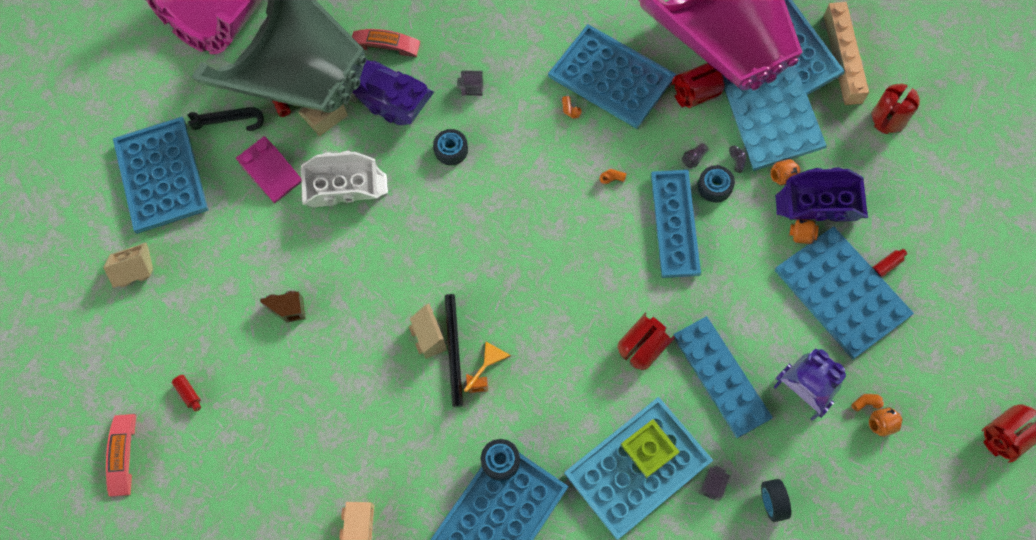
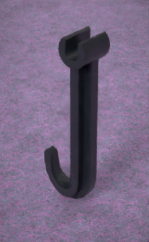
[187,107,264,131]

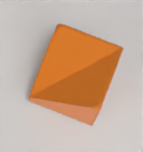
[466,374,488,393]

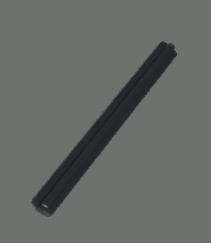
[445,294,463,408]

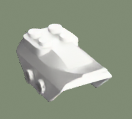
[301,151,388,207]

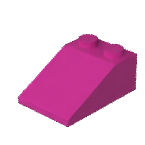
[236,136,302,204]

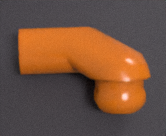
[562,96,582,119]
[599,169,627,184]
[851,394,884,412]

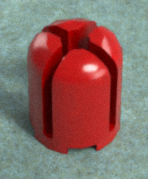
[672,63,725,109]
[871,83,920,134]
[617,312,675,370]
[981,404,1036,462]

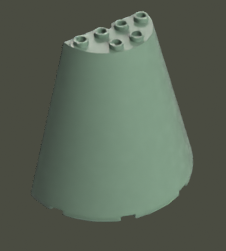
[191,0,367,113]

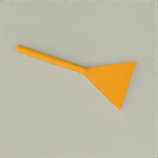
[464,342,511,392]

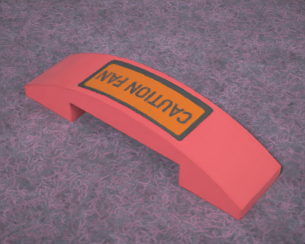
[352,29,420,57]
[106,414,136,497]

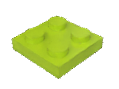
[620,419,680,479]

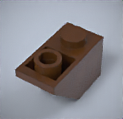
[260,291,306,323]

